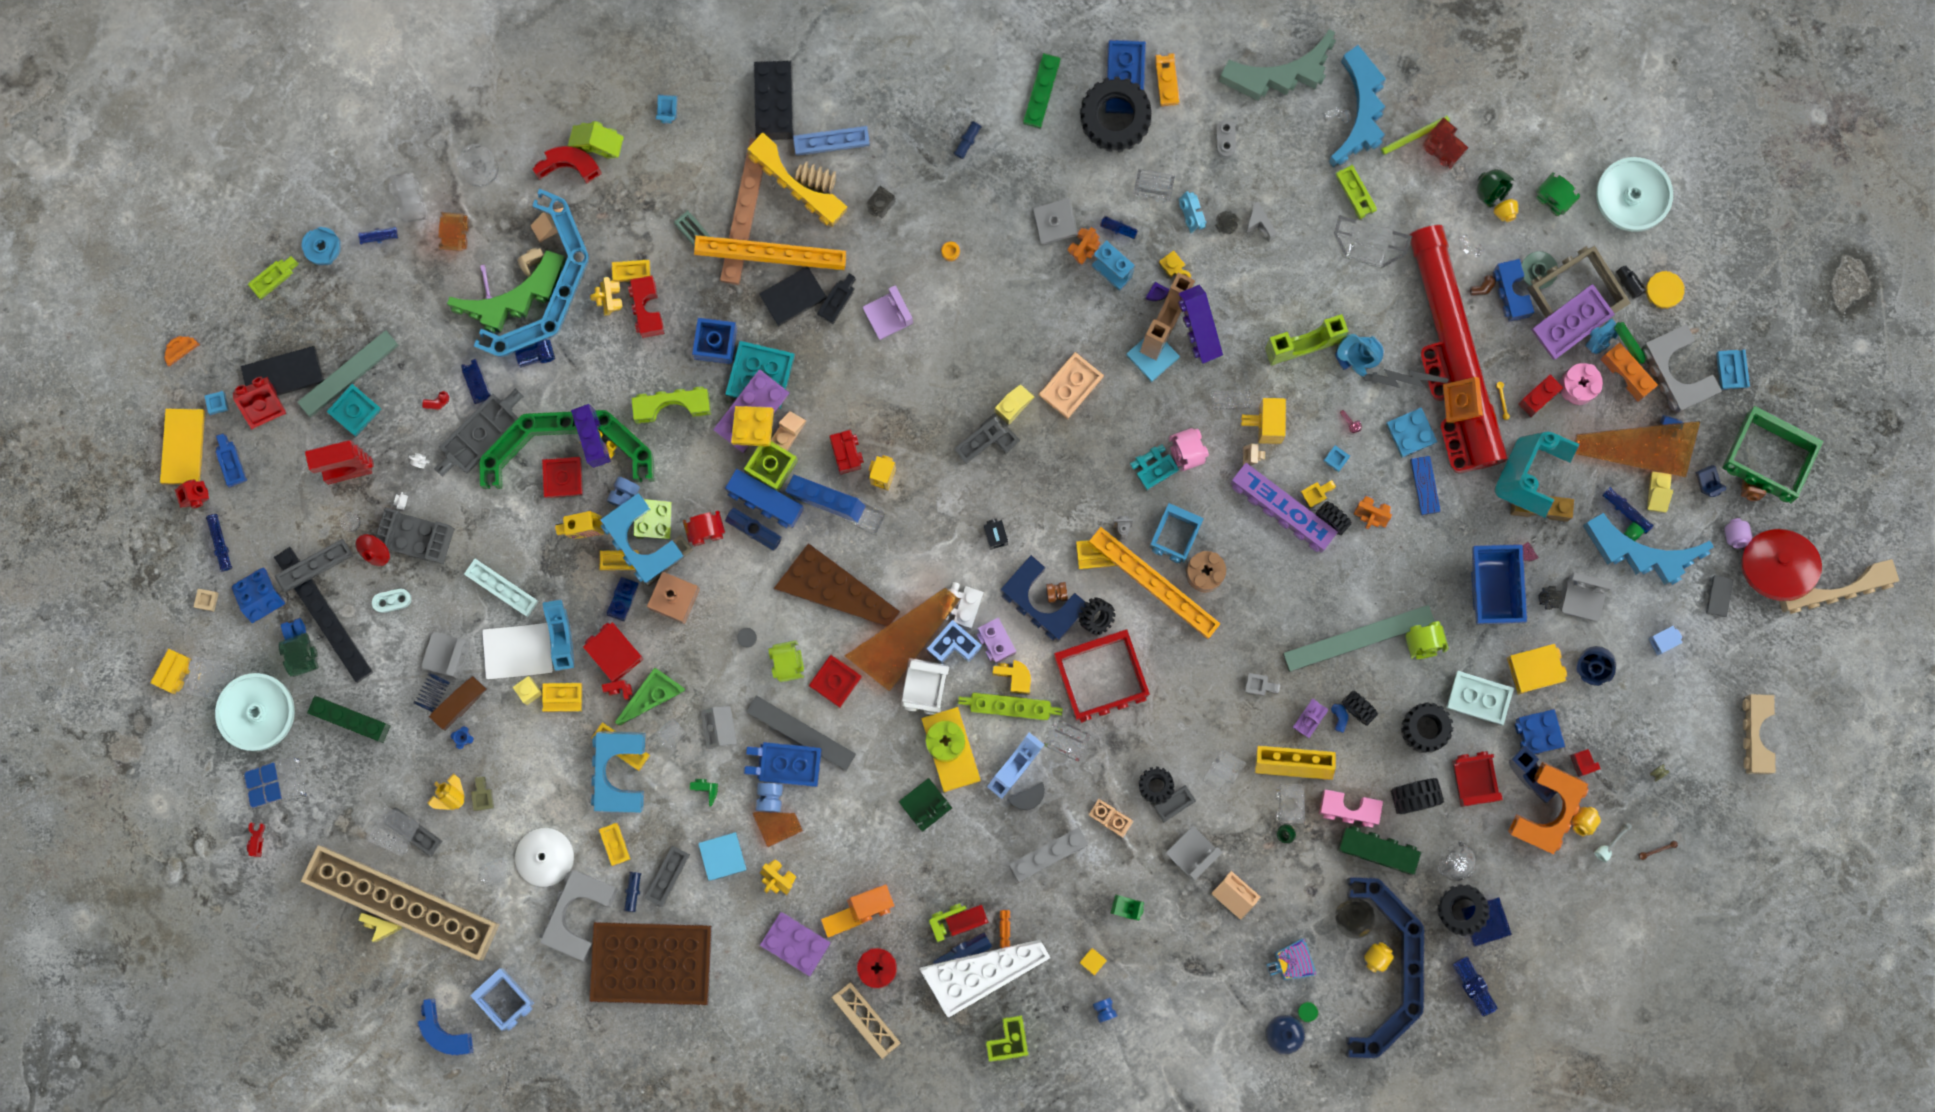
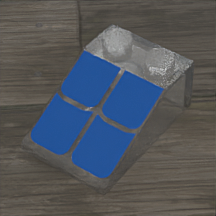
[242,757,307,810]

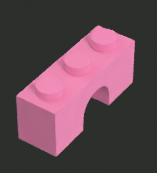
[1319,789,1383,828]

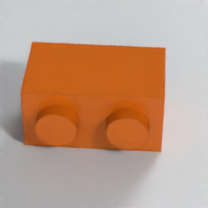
[847,884,895,923]

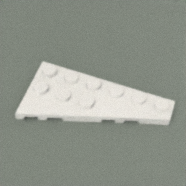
[920,940,1050,1018]

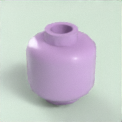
[1724,518,1752,548]

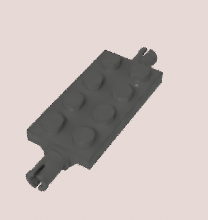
[434,388,524,477]

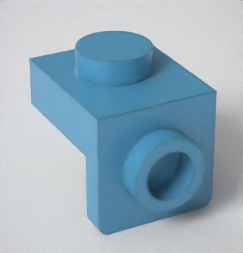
[656,94,677,123]

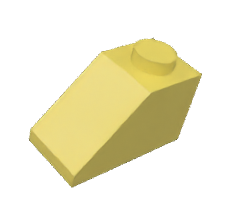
[995,384,1035,425]

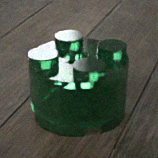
[278,633,319,677]

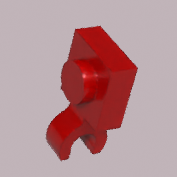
[246,823,265,857]

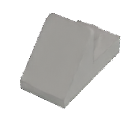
[1246,202,1277,242]

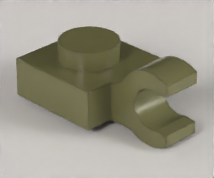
[471,776,494,811]

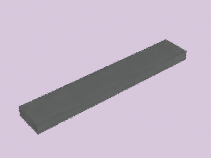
[747,695,856,771]

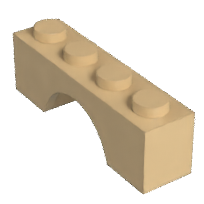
[1743,694,1776,774]

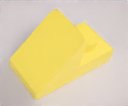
[1647,472,1673,513]
[359,913,402,942]

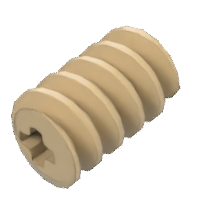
[795,161,836,194]

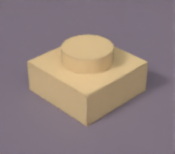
[193,589,219,612]

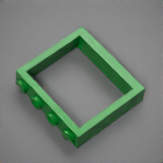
[1722,406,1824,504]

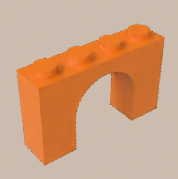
[1508,762,1589,855]

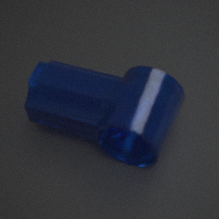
[515,340,556,368]

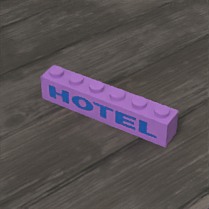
[1230,463,1338,553]

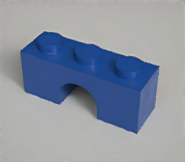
[1493,259,1534,322]

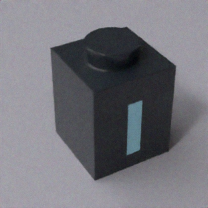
[984,519,1008,550]

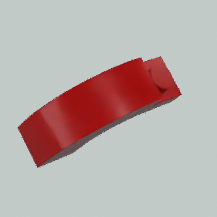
[532,146,602,184]

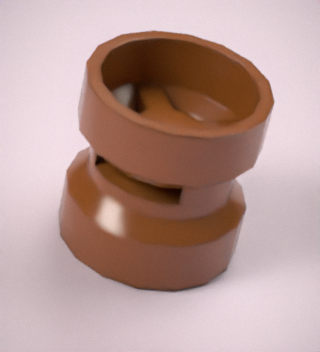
[1046,582,1068,603]

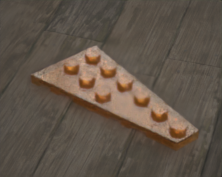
[844,588,961,691]

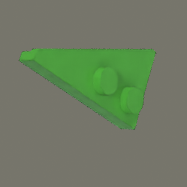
[615,668,686,726]

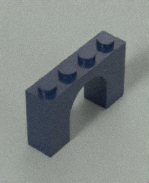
[1001,555,1085,642]

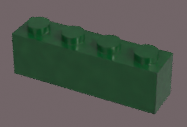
[307,695,391,743]
[1337,825,1422,875]

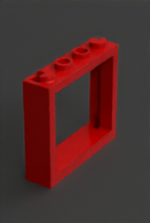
[1053,629,1150,723]

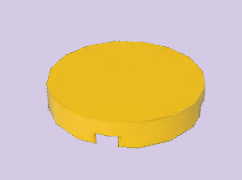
[1646,271,1685,309]

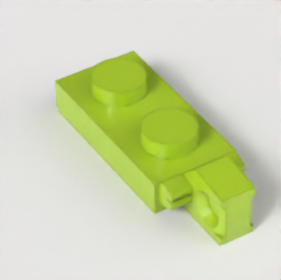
[247,256,299,300]

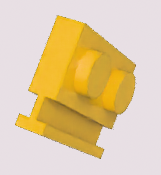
[1076,540,1116,570]
[542,683,582,712]

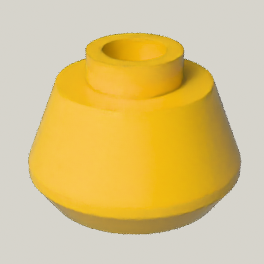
[1493,199,1518,223]

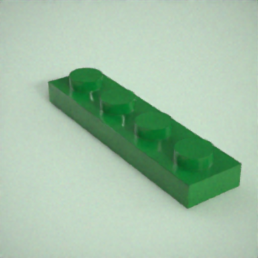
[1023,53,1061,129]

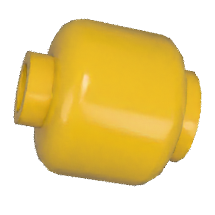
[1571,807,1601,836]
[1364,942,1394,973]

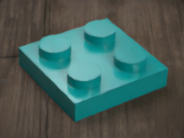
[327,384,382,437]

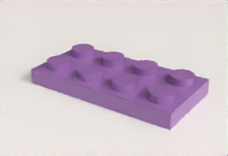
[1531,284,1615,360]
[713,369,790,453]

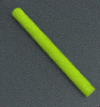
[1381,115,1450,155]

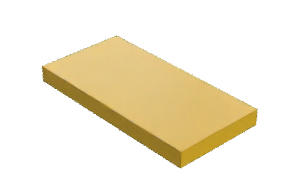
[160,409,205,485]
[921,707,981,793]

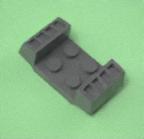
[376,507,455,565]

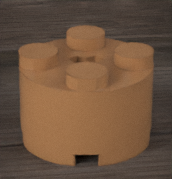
[1186,551,1226,593]

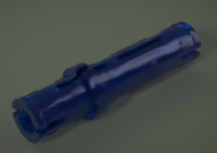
[1602,487,1654,534]
[206,514,233,572]

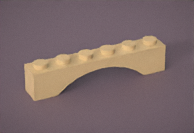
[1779,559,1899,614]

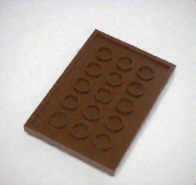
[590,922,712,1005]

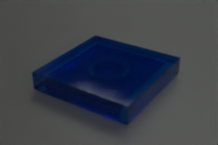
[1461,897,1512,947]

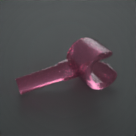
[1340,410,1362,433]

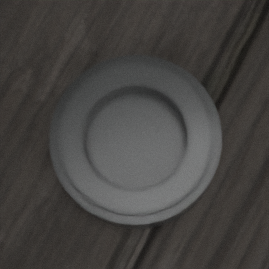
[737,628,757,648]

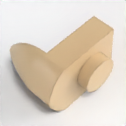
[517,248,544,277]

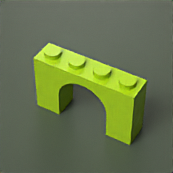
[1265,314,1349,366]

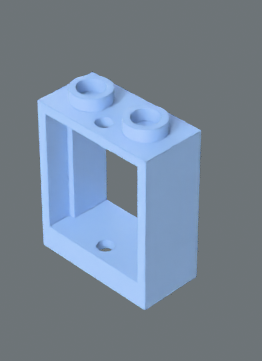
[470,968,534,1031]

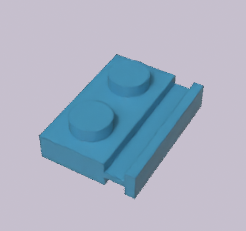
[1716,349,1750,390]

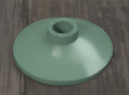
[1521,251,1558,289]

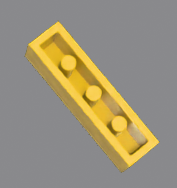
[1255,746,1336,780]

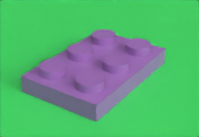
[760,912,831,976]

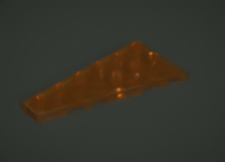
[1575,421,1700,477]

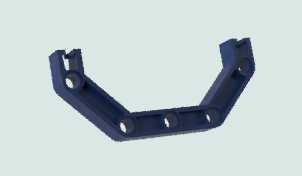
[1346,877,1424,1058]

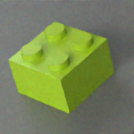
[744,441,798,492]

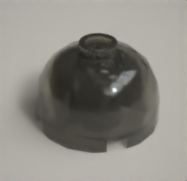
[1335,899,1375,939]

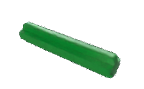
[1614,322,1646,364]

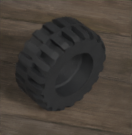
[1080,77,1152,152]

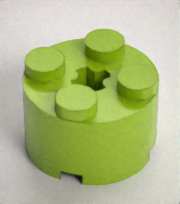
[1405,621,1449,659]
[768,640,804,683]
[926,721,965,762]

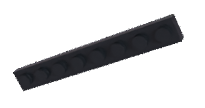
[274,547,373,683]

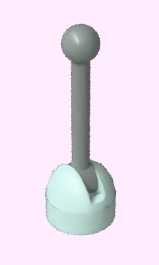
[1594,823,1632,863]

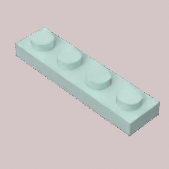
[464,559,539,617]

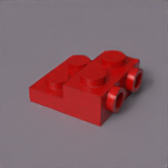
[232,377,286,429]

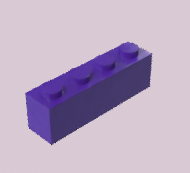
[1178,284,1223,364]

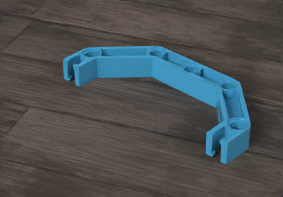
[474,189,589,357]

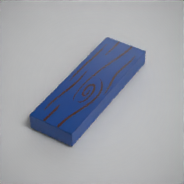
[1410,456,1441,515]

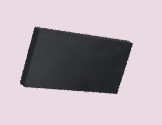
[240,346,324,396]

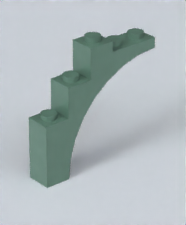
[1219,29,1336,101]

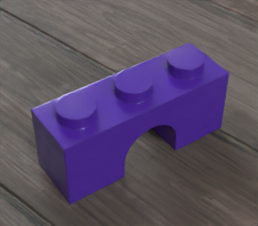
[571,404,611,468]

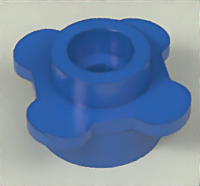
[451,726,474,749]

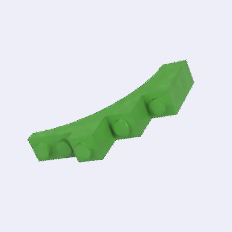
[447,250,566,333]

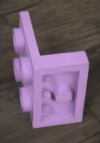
[863,285,913,340]

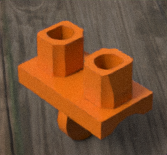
[1068,227,1101,265]
[1354,496,1392,529]

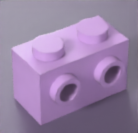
[976,617,1016,664]

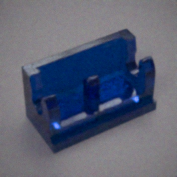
[461,359,492,404]

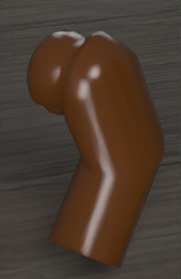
[1470,275,1496,296]

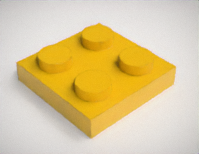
[731,406,774,446]

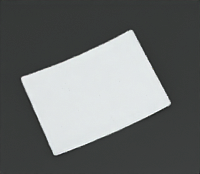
[483,623,553,679]

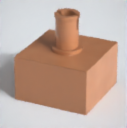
[647,571,700,624]

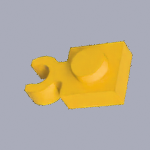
[1159,250,1191,278]

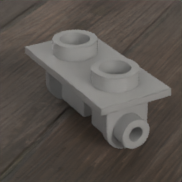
[1112,516,1133,540]

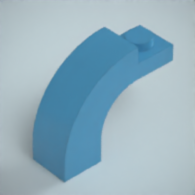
[543,599,574,671]

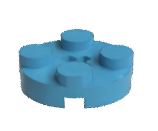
[302,227,341,265]
[1585,319,1619,354]

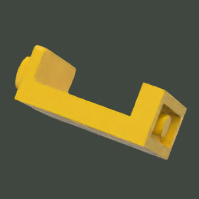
[1507,644,1567,695]

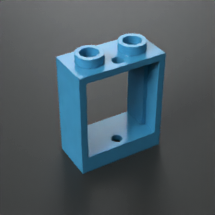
[1149,503,1204,564]

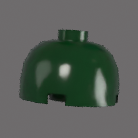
[1476,169,1514,208]

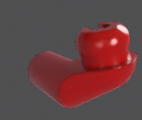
[422,391,450,410]

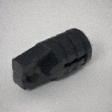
[1616,265,1647,300]

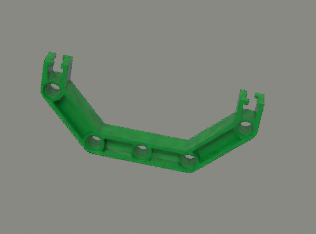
[480,410,655,489]

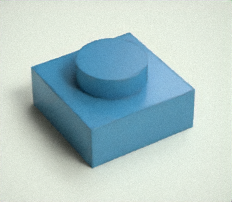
[204,391,229,415]
[1323,445,1350,473]

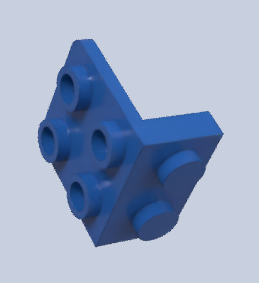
[232,568,286,623]

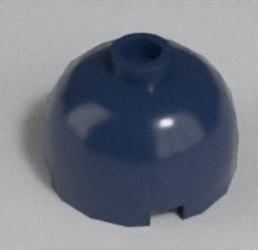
[1576,646,1617,686]
[1266,1015,1305,1055]

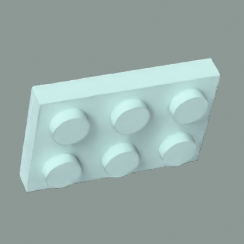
[1446,671,1514,725]

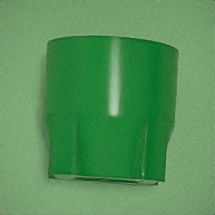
[1623,522,1644,541]

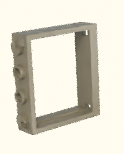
[1527,246,1631,318]

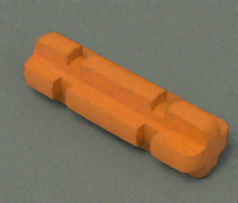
[1000,910,1010,948]

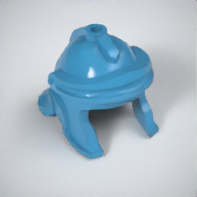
[1337,334,1384,377]

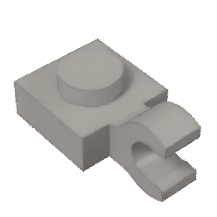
[1245,673,1280,696]

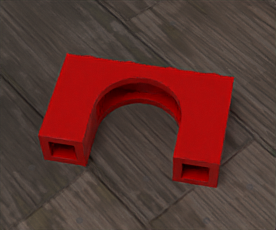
[305,440,374,485]

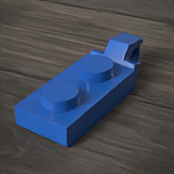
[215,433,247,487]

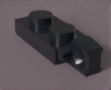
[817,273,856,325]

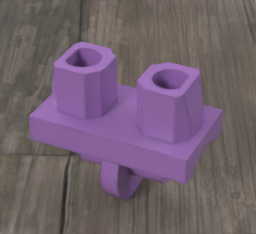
[1292,699,1329,739]

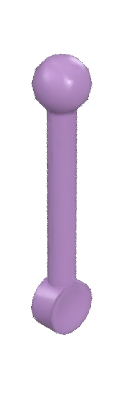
[481,265,492,299]

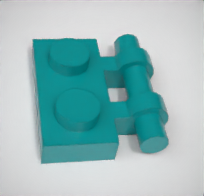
[1130,444,1179,491]

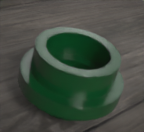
[1277,824,1296,844]

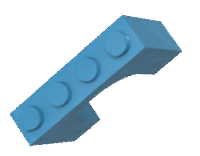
[600,493,685,583]
[591,731,646,813]

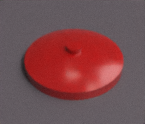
[1741,529,1822,601]

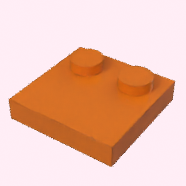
[1443,377,1483,423]

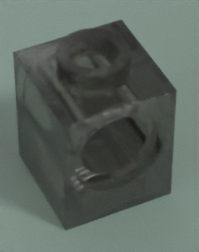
[867,185,896,219]

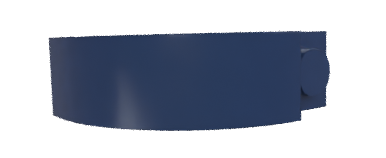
[1509,745,1557,803]

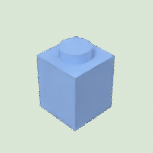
[1648,626,1683,656]

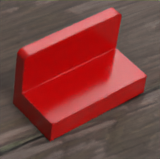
[945,905,989,937]

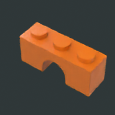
[1600,342,1658,402]

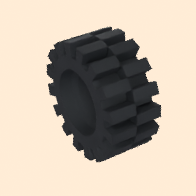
[1315,501,1352,535]
[1078,597,1116,635]
[1342,690,1378,726]
[1138,767,1175,805]

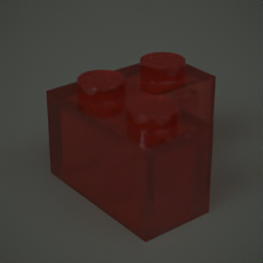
[1423,117,1469,169]

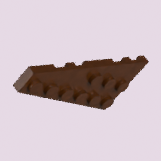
[773,543,900,627]

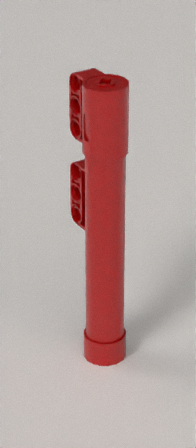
[1408,225,1508,474]

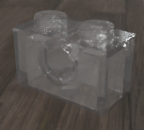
[1275,784,1305,825]

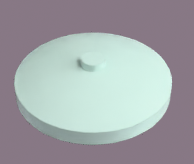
[1596,157,1673,232]
[215,673,295,751]

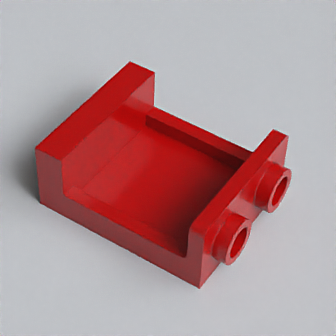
[583,622,644,682]
[1452,751,1503,807]

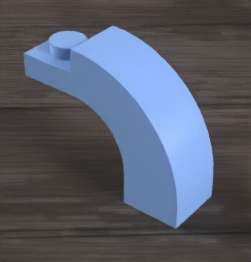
[987,732,1045,799]

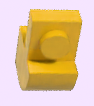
[993,660,1031,695]

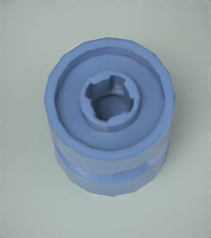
[606,476,640,507]
[756,783,783,813]

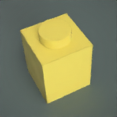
[513,676,542,705]

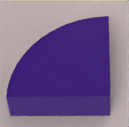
[1146,282,1170,301]

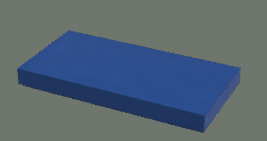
[1106,40,1146,114]

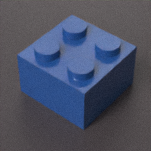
[692,318,737,364]

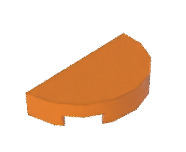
[164,336,200,366]

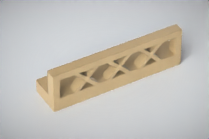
[831,982,901,1059]

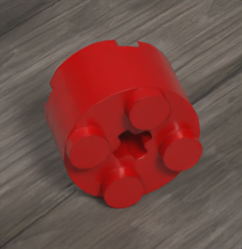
[682,511,725,547]
[857,948,897,988]

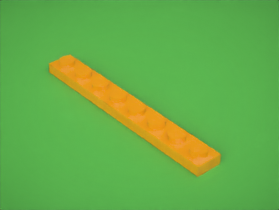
[694,235,846,270]
[1088,527,1221,639]

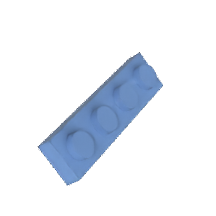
[793,126,870,156]

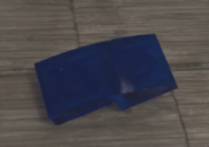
[607,577,639,622]

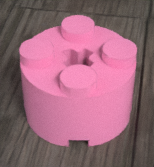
[1559,363,1603,405]
[1169,428,1209,472]

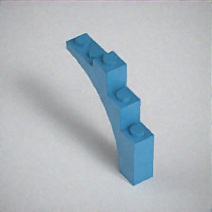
[1329,45,1386,167]
[1583,513,1714,585]

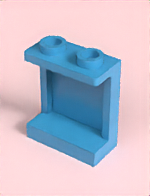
[1092,240,1135,291]

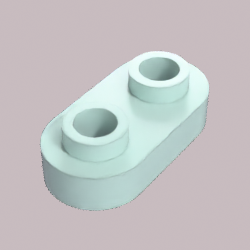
[372,589,411,613]

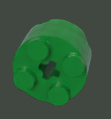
[1536,172,1580,217]

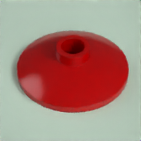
[355,534,390,566]

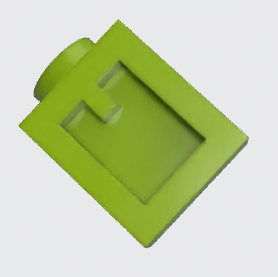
[929,903,967,942]

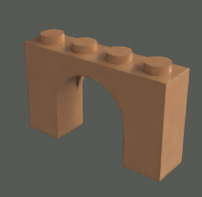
[1140,272,1195,361]

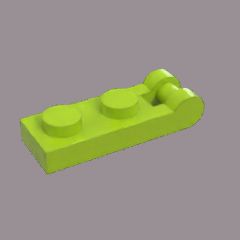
[1335,164,1377,219]

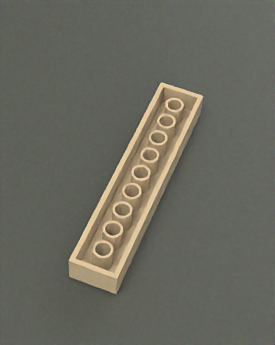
[301,845,500,961]

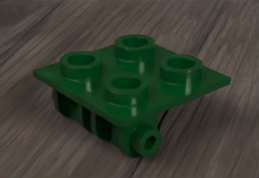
[898,778,952,832]

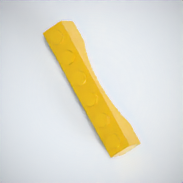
[748,132,847,227]

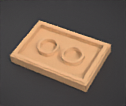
[1039,352,1104,419]

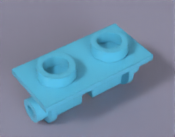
[1179,191,1207,233]

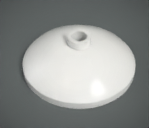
[515,828,574,887]

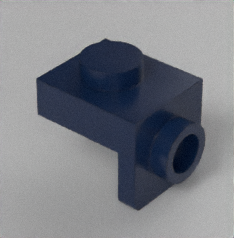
[1695,465,1727,497]

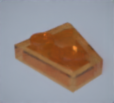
[752,812,803,847]

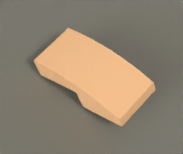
[1089,799,1133,838]

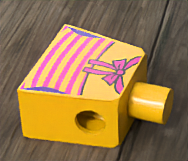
[555,511,604,539]

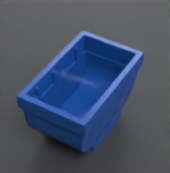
[1471,545,1527,624]

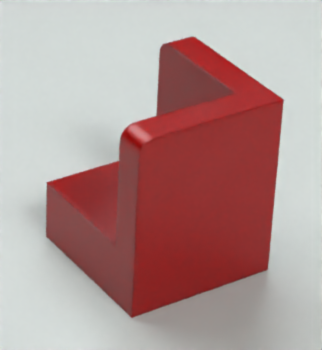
[1570,749,1601,777]

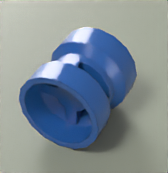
[281,618,307,642]
[1093,997,1117,1023]

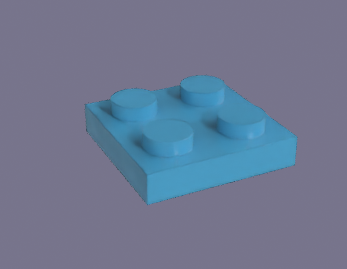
[1386,407,1438,458]

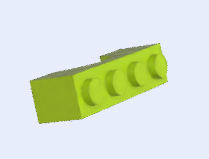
[631,387,712,424]

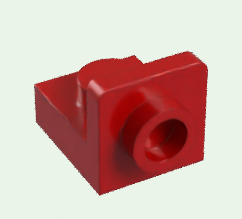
[602,680,633,701]

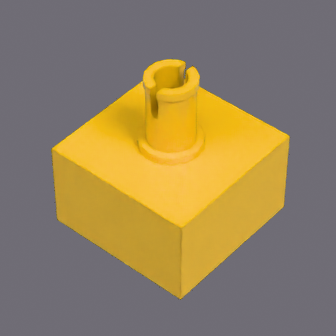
[1241,398,1286,444]

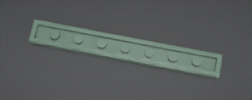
[1283,605,1435,672]

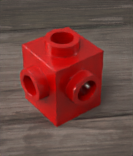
[175,479,209,509]

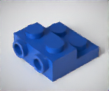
[1515,709,1565,754]

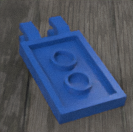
[744,742,822,787]

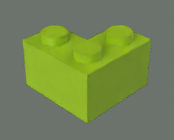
[568,121,624,159]
[986,1015,1028,1062]

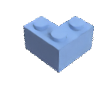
[927,620,982,664]

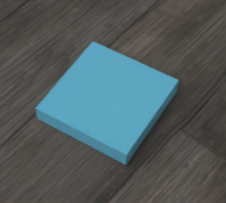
[1126,339,1180,383]
[698,832,747,881]

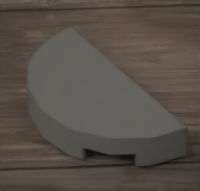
[1008,782,1045,810]

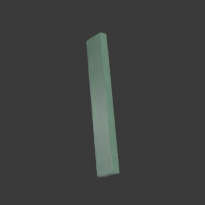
[297,330,399,418]

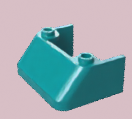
[1494,431,1579,518]

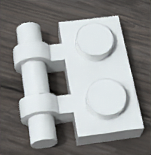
[941,582,984,629]

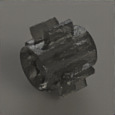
[1215,211,1239,234]
[1538,586,1563,610]

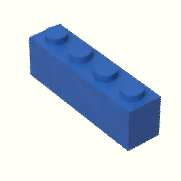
[725,469,804,528]
[786,474,866,523]

